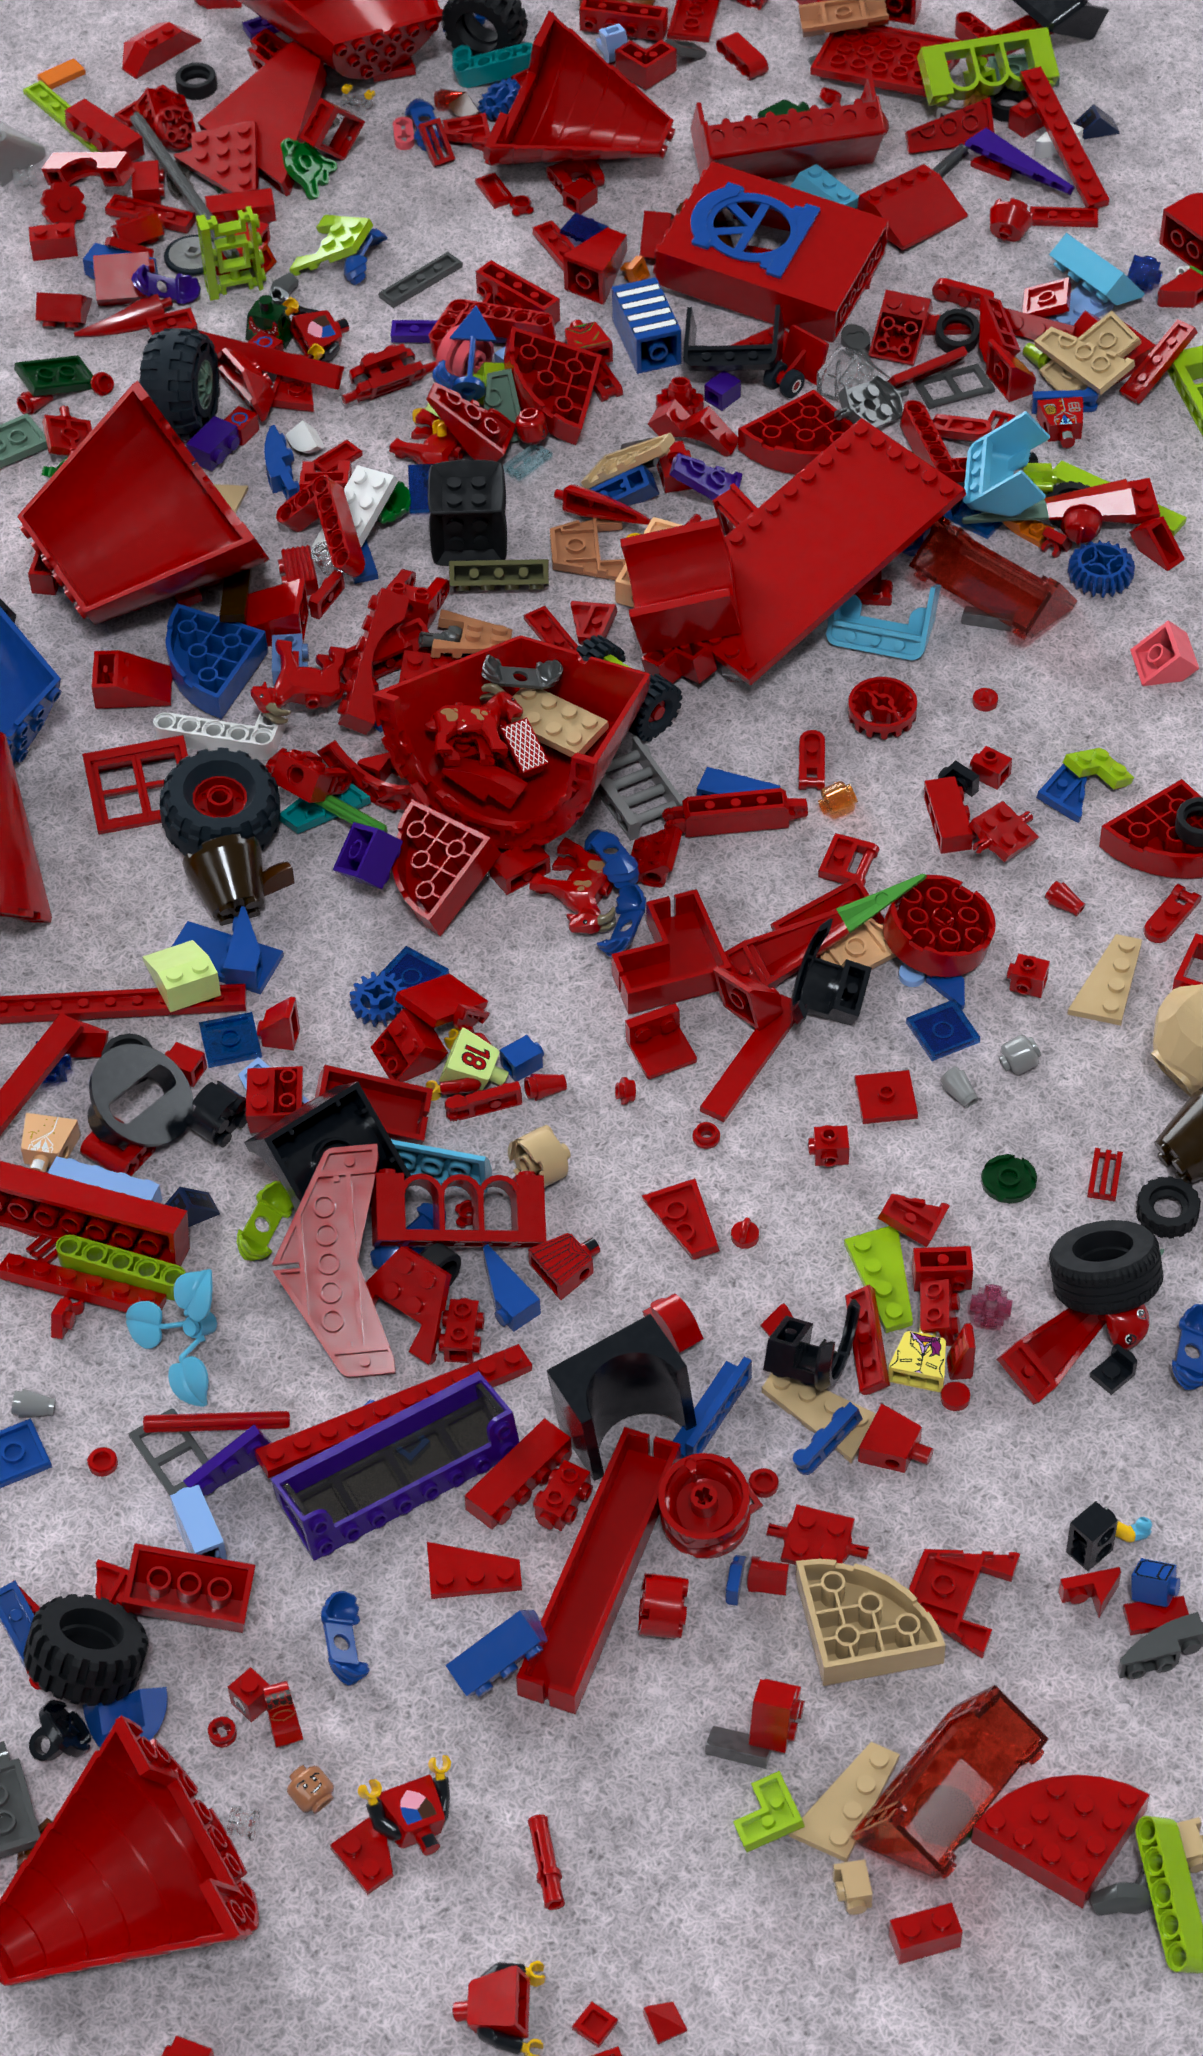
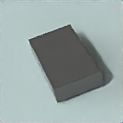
[665,38,707,59]

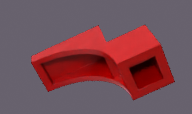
[647,399,738,457]

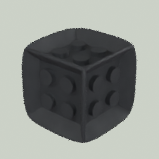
[428,460,507,566]

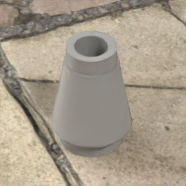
[940,1067,979,1108]
[12,1389,56,1418]

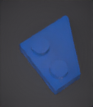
[1036,764,1087,823]

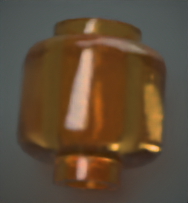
[818,781,858,819]

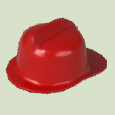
[1061,504,1103,545]

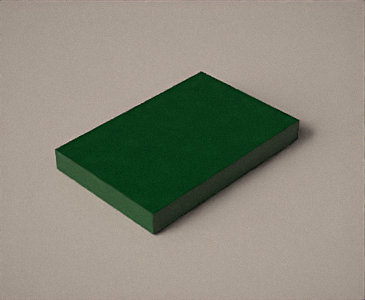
[14,355,93,396]

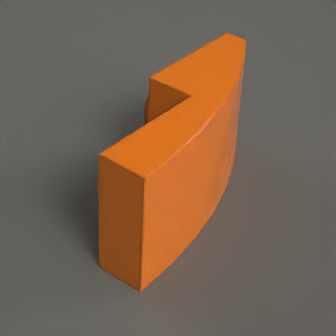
[1002,520,1054,548]

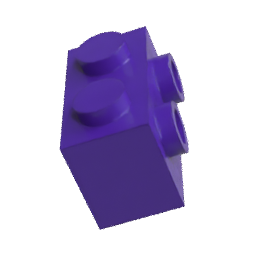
[186,416,240,471]

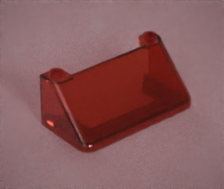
[908,516,1078,640]
[851,1685,1049,1879]

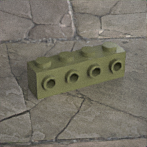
[449,559,549,591]

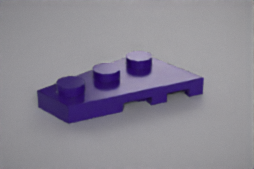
[669,453,743,500]
[183,1425,272,1496]

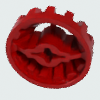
[848,677,917,740]

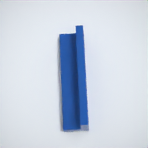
[673,1357,752,1459]

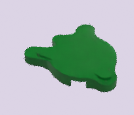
[281,138,337,200]

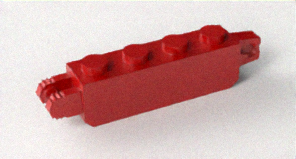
[662,788,808,838]

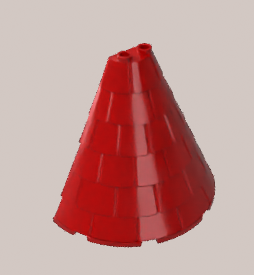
[483,11,676,166]
[0,1715,259,1986]

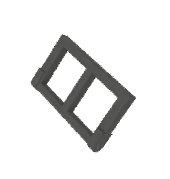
[913,363,995,410]
[128,1408,209,1496]

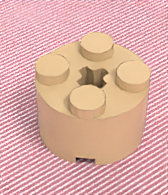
[508,1125,571,1188]

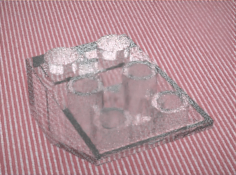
[817,345,890,409]

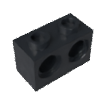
[1066,1501,1118,1571]

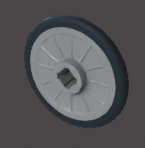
[164,235,214,275]

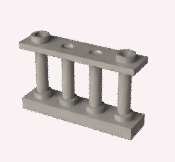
[595,736,685,841]

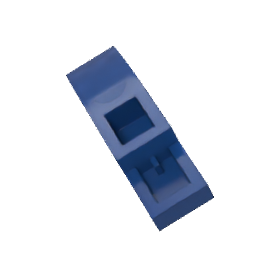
[264,425,300,500]

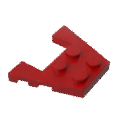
[366,1246,452,1365]
[909,1549,1020,1658]

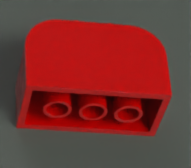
[1159,193,1203,271]

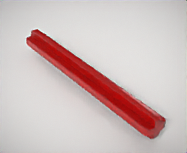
[143,1411,290,1433]

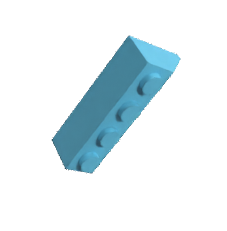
[1049,233,1145,306]

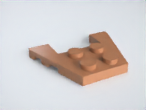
[550,518,626,580]
[431,609,513,658]

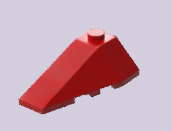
[426,382,516,461]

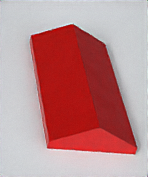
[770,876,884,958]

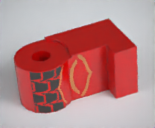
[262,1680,303,1747]

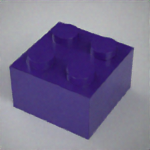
[332,822,403,889]

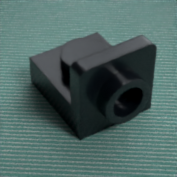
[938,760,980,797]
[1090,1343,1138,1395]

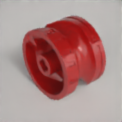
[658,1453,751,1559]

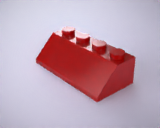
[122,1543,256,1633]

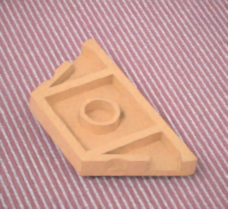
[820,918,897,970]

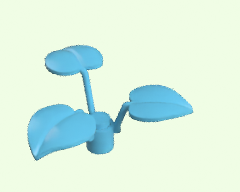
[126,1269,217,1407]

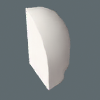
[285,420,324,454]

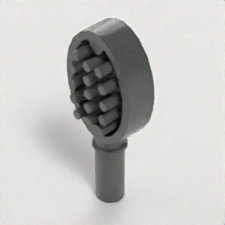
[841,324,875,372]

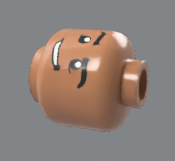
[287,1765,334,1814]

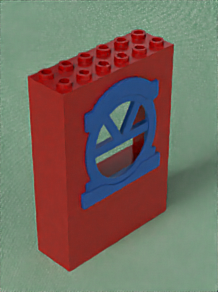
[653,161,889,343]

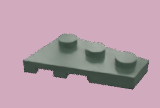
[484,369,521,443]

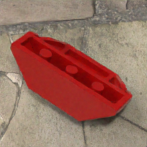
[122,22,202,79]
[217,347,275,422]

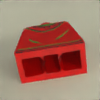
[565,320,613,364]

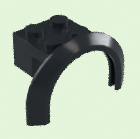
[790,918,872,1026]
[763,1299,861,1391]

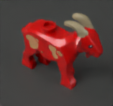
[424,683,523,766]
[529,837,616,934]

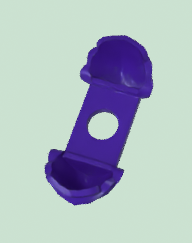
[131,264,201,304]

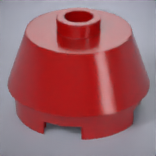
[989,198,1033,242]

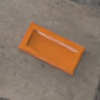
[37,58,86,90]

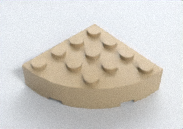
[795,1559,946,1686]

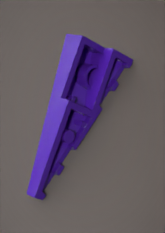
[965,128,1075,195]

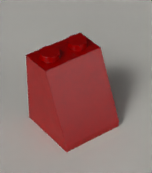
[239,578,309,647]

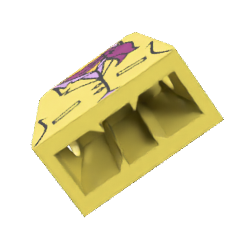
[888,1328,946,1393]

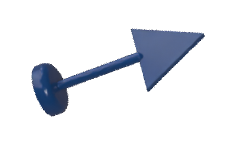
[450,306,497,400]

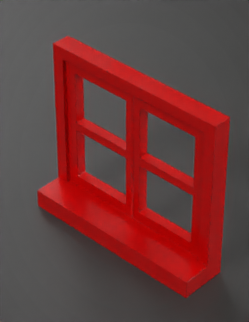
[82,735,188,835]

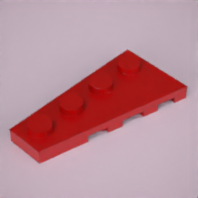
[905,97,995,154]

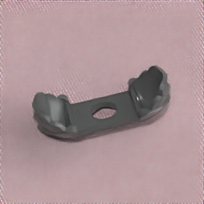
[481,655,563,690]

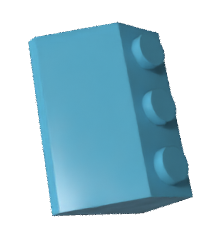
[790,164,859,209]

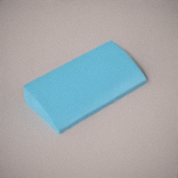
[391,1139,492,1193]

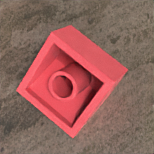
[1130,620,1199,686]

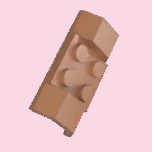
[798,0,889,38]

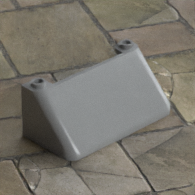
[0,121,46,187]

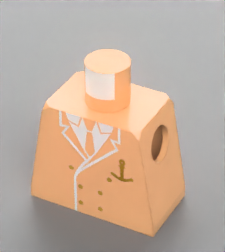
[21,1113,81,1172]

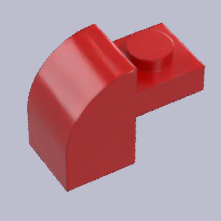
[642,1293,704,1353]

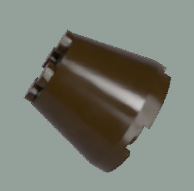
[182,834,264,926]
[1154,1087,1203,1184]

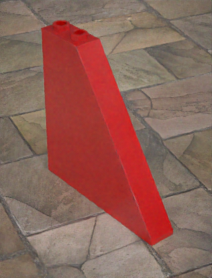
[197,40,327,197]

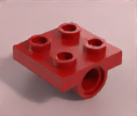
[631,826,682,888]

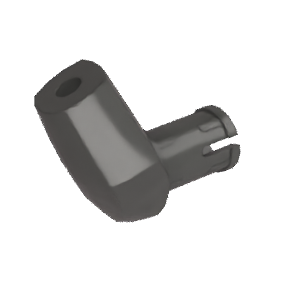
[269,272,299,307]
[418,626,463,654]
[1091,1866,1153,1916]

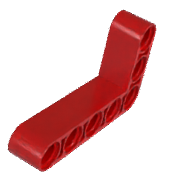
[955,12,1054,60]
[429,299,556,358]
[900,400,967,485]
[276,475,365,578]

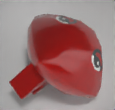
[1097,1304,1150,1350]

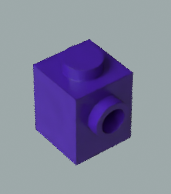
[704,371,741,411]

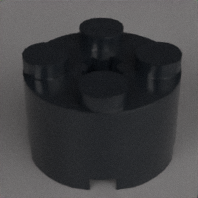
[186,1081,247,1147]

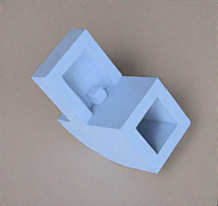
[596,24,628,63]

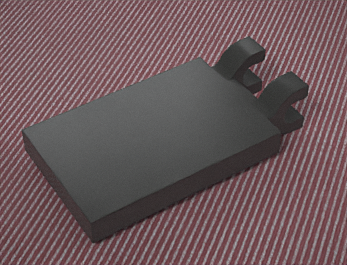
[0,1741,41,1859]

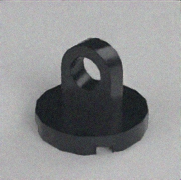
[29,1700,91,1761]

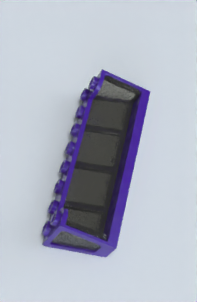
[271,1371,520,1561]

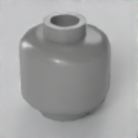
[998,1035,1042,1075]

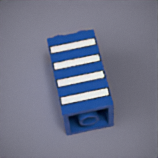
[612,277,682,374]

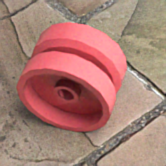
[436,325,494,377]

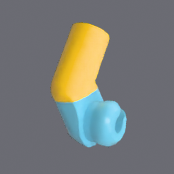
[1116,1517,1152,1543]

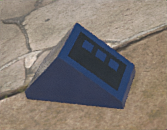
[1073,104,1120,140]
[165,1187,220,1227]

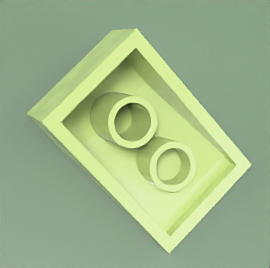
[142,940,221,1012]

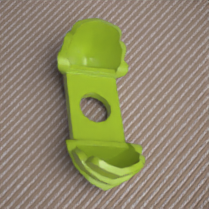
[237,1181,294,1261]

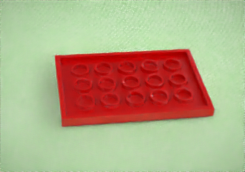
[810,25,962,98]

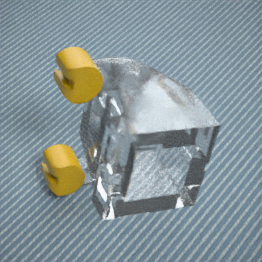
[340,84,375,120]

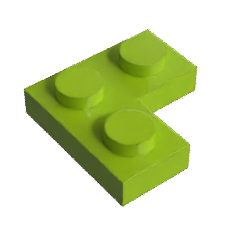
[1062,747,1134,789]
[733,1770,805,1853]

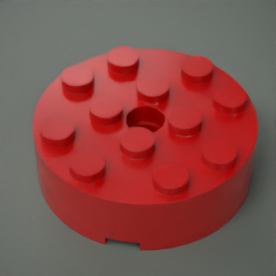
[883,875,996,977]

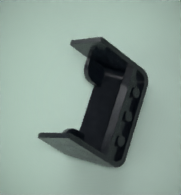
[1013,0,1109,40]
[683,305,784,371]

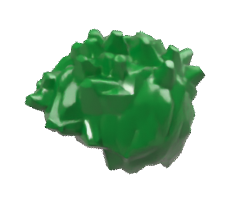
[377,481,411,524]

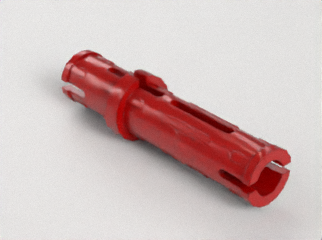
[528,1814,565,1910]

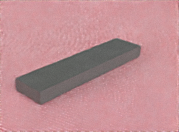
[378,252,463,308]

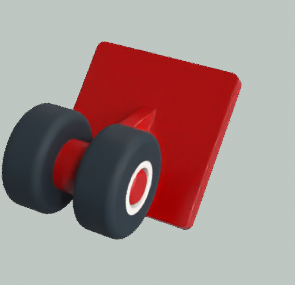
[763,325,829,398]

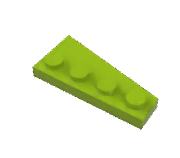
[844,1226,913,1333]

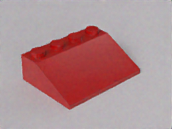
[857,164,968,250]

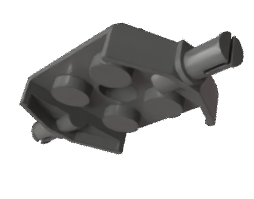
[834,375,909,428]

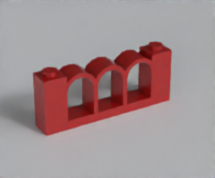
[371,1169,546,1248]

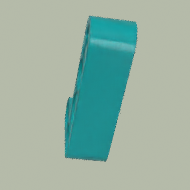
[452,42,533,88]

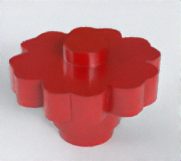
[40,181,86,225]
[656,377,704,416]

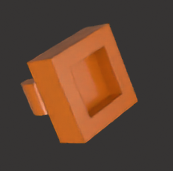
[620,256,650,283]

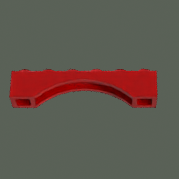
[337,587,410,735]

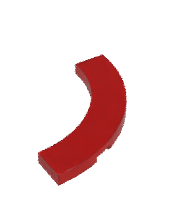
[317,740,432,811]

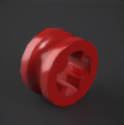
[208,1716,237,1748]

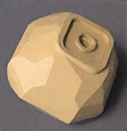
[1151,984,1203,1097]

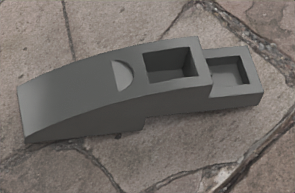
[1118,1612,1203,1679]

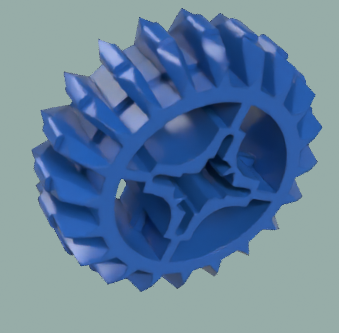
[1068,539,1135,598]

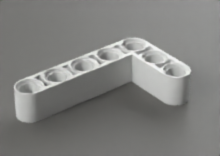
[153,703,290,760]

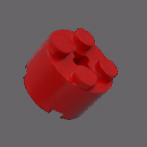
[638,1573,689,1639]

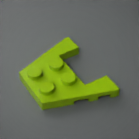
[289,215,374,276]

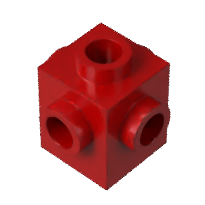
[1007,953,1050,998]
[808,1125,850,1167]

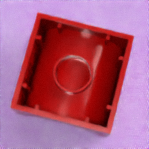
[620,517,741,654]

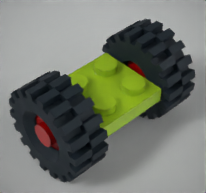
[576,635,683,742]

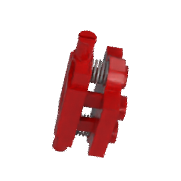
[341,343,437,404]

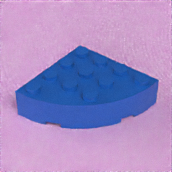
[166,603,268,719]

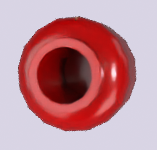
[515,408,549,445]

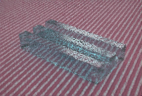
[503,444,552,482]

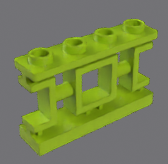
[196,206,266,301]

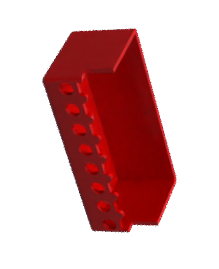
[690,77,886,179]

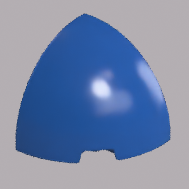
[82,1687,167,1747]

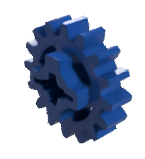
[478,77,521,120]
[349,971,407,1027]

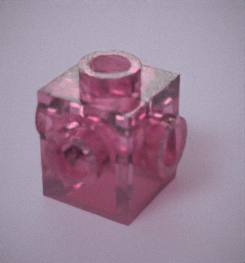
[970,1284,1013,1328]

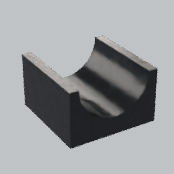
[244,1082,411,1212]
[546,1314,697,1481]

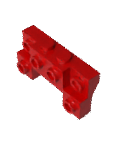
[340,617,444,692]

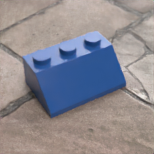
[445,1610,548,1698]

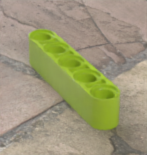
[56,1235,185,1301]
[1135,1816,1203,1974]

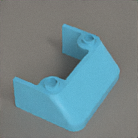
[963,411,1050,517]
[826,584,941,660]

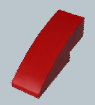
[441,758,528,809]

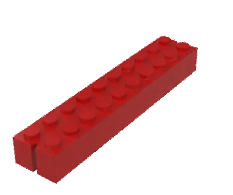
[516,1427,681,1714]

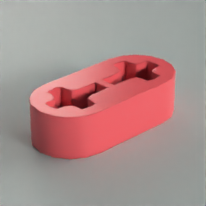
[393,117,415,150]

